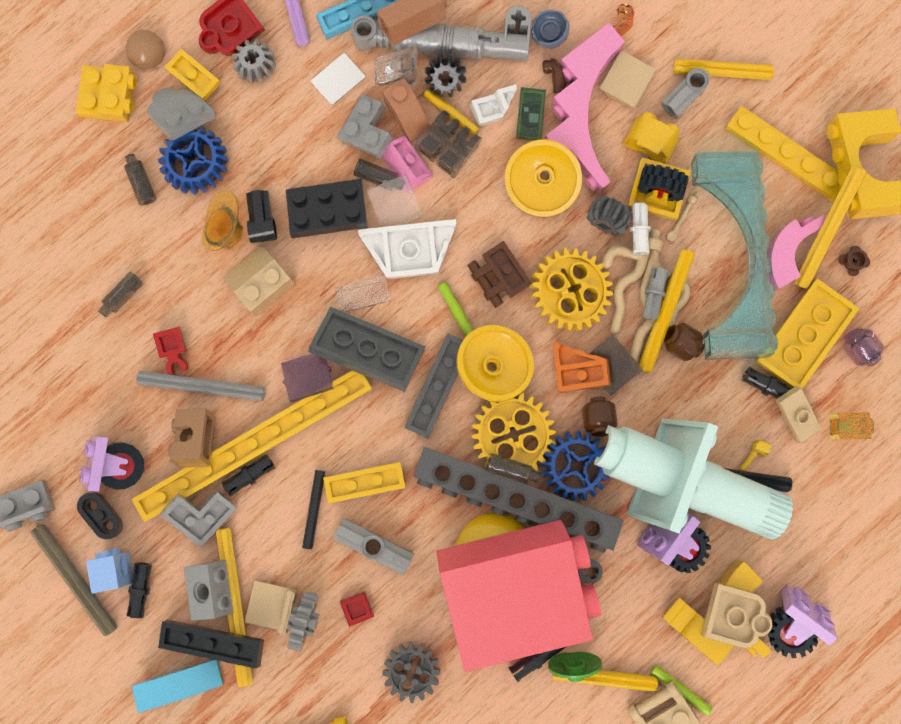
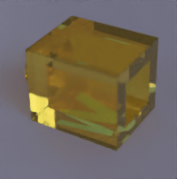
[829,412,874,440]

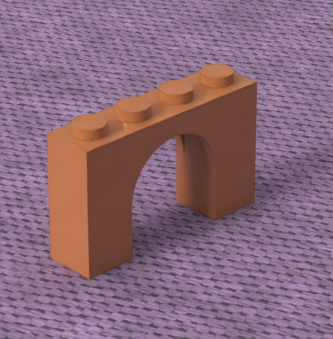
[377,0,447,46]

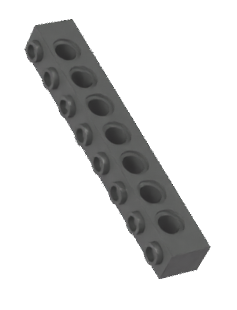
[413,447,624,553]

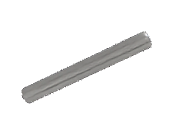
[137,371,265,401]

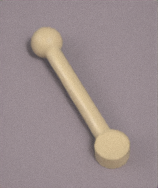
[666,195,698,242]

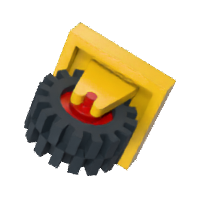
[627,157,691,221]

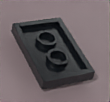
[286,179,368,238]

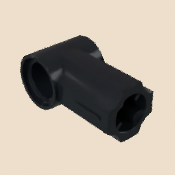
[246,190,277,243]

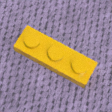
[323,462,406,504]

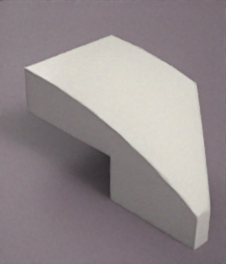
[469,85,517,127]

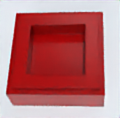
[340,591,374,627]

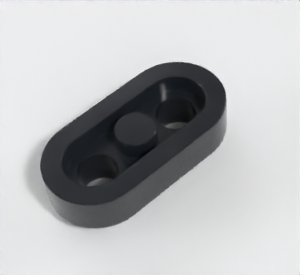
[77,492,123,539]

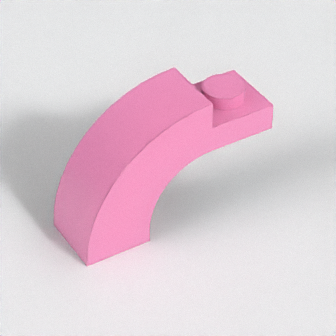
[764,215,825,293]

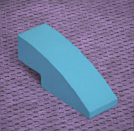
[131,659,224,713]

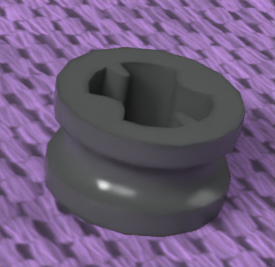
[578,559,603,584]

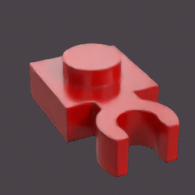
[153,326,188,375]

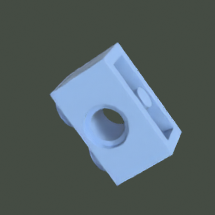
[86,548,133,594]

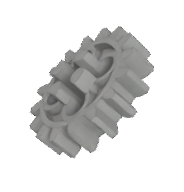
[286,591,320,652]

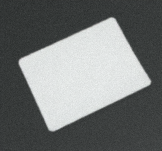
[311,53,365,104]

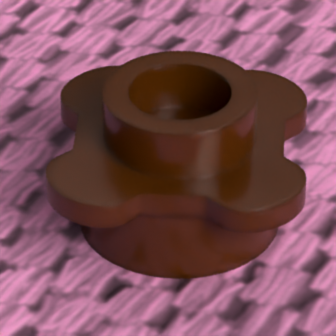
[839,246,870,276]

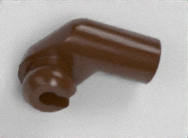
[543,58,566,93]

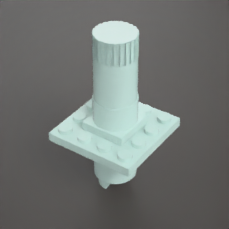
[594,418,793,540]

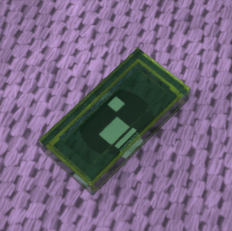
[516,87,546,140]

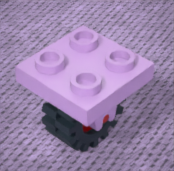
[637,513,711,573]
[768,583,837,658]

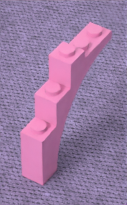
[545,23,625,195]

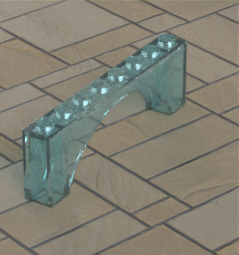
[691,151,778,360]

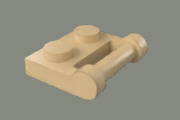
[627,681,700,724]

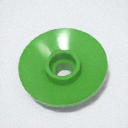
[548,652,602,682]

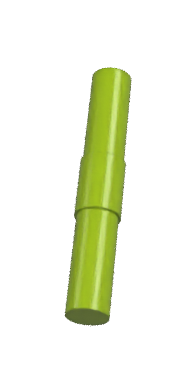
[438,282,473,337]
[650,665,712,716]

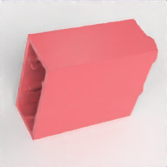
[436,520,601,672]

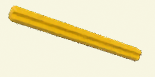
[215,528,253,687]

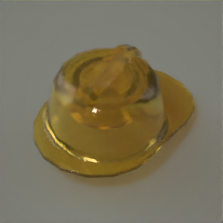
[202,190,243,251]

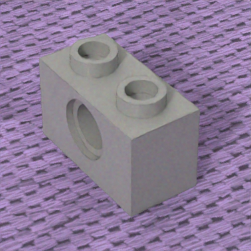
[184,560,233,621]

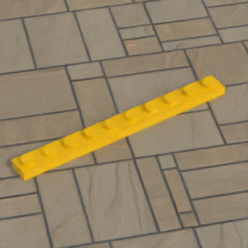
[131,371,373,522]

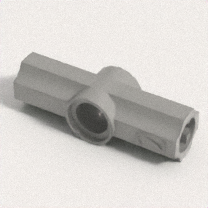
[333,518,414,575]

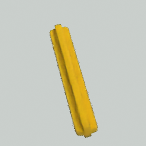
[673,58,774,80]
[552,670,658,692]

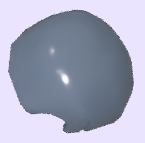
[531,10,569,49]

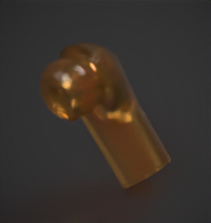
[613,3,634,36]

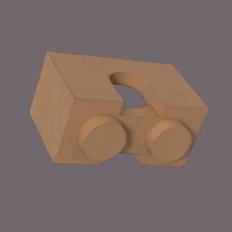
[168,408,216,468]

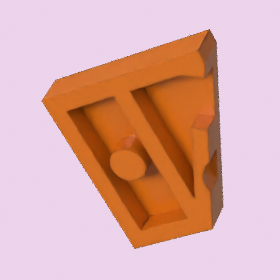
[553,342,611,393]

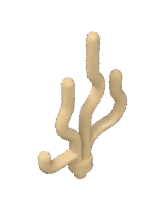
[602,229,691,372]

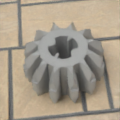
[232,39,276,84]

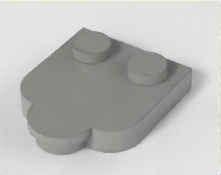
[148,88,216,141]

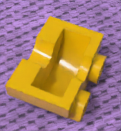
[621,112,680,164]

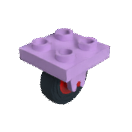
[79,435,144,492]

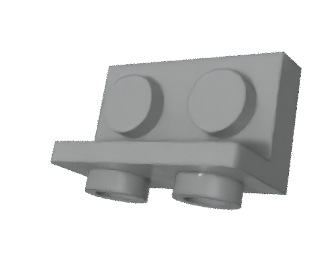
[0,480,55,532]

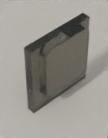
[589,334,643,396]

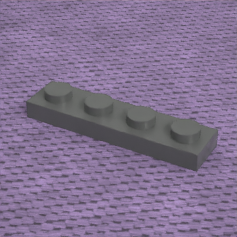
[404,334,463,439]

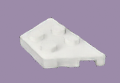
[358,219,456,279]

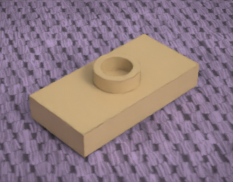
[775,386,822,443]

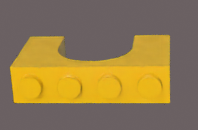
[826,109,901,219]

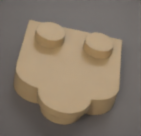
[701,582,772,648]

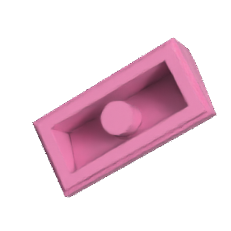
[382,135,433,193]

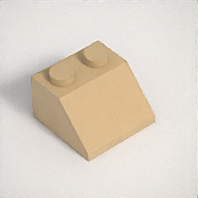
[223,245,295,316]

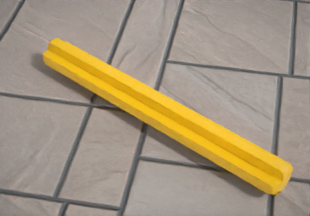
[794,166,866,289]
[638,249,695,373]

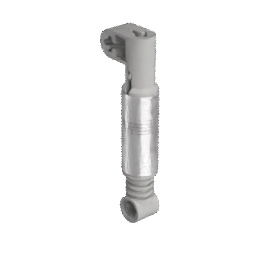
[351,5,531,61]

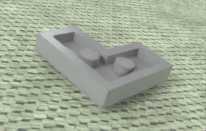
[337,94,393,159]
[160,489,237,547]

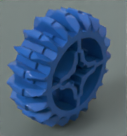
[158,126,229,195]
[540,430,610,502]

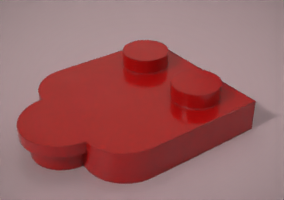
[199,0,265,56]

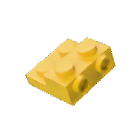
[75,64,137,122]

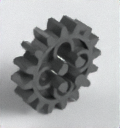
[382,642,441,703]

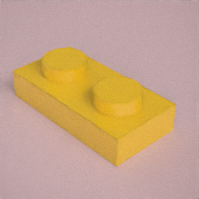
[165,49,221,101]

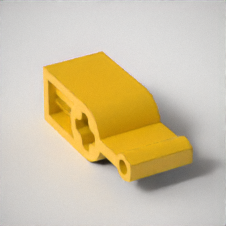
[662,597,734,666]

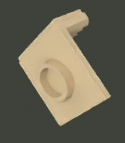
[245,580,298,634]

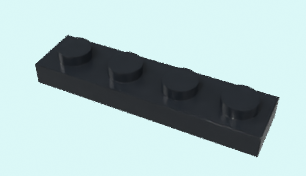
[158,620,264,669]

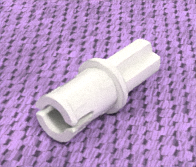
[630,202,651,255]

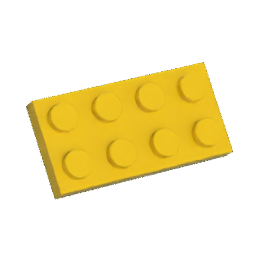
[755,278,860,389]

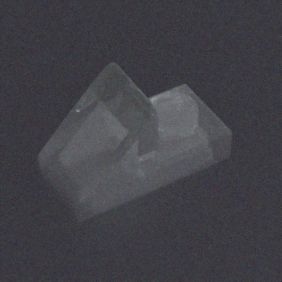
[375,46,417,86]

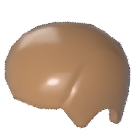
[125,30,165,69]

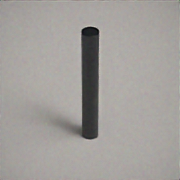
[302,470,325,549]

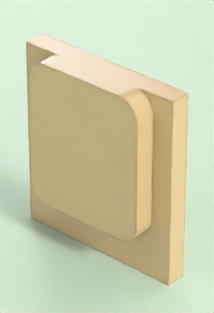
[599,50,656,109]

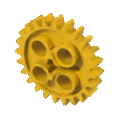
[529,248,613,332]
[471,393,556,477]

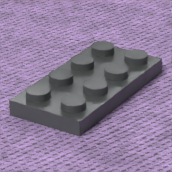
[308,307,425,392]

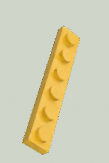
[725,106,848,213]

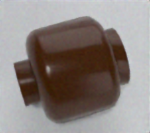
[664,323,704,361]
[582,396,618,437]

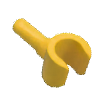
[739,439,771,471]

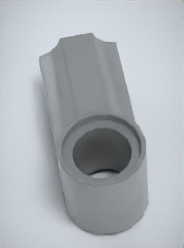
[661,68,710,119]

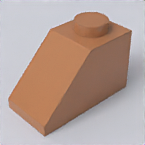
[382,78,432,143]

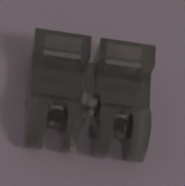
[415,110,482,178]

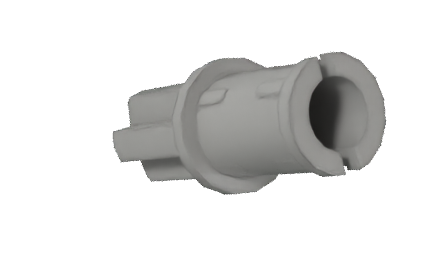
[643,267,669,320]

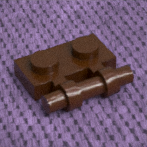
[467,241,532,308]

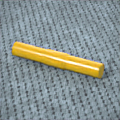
[423,88,480,136]

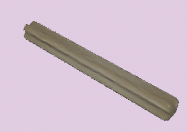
[31,525,117,636]

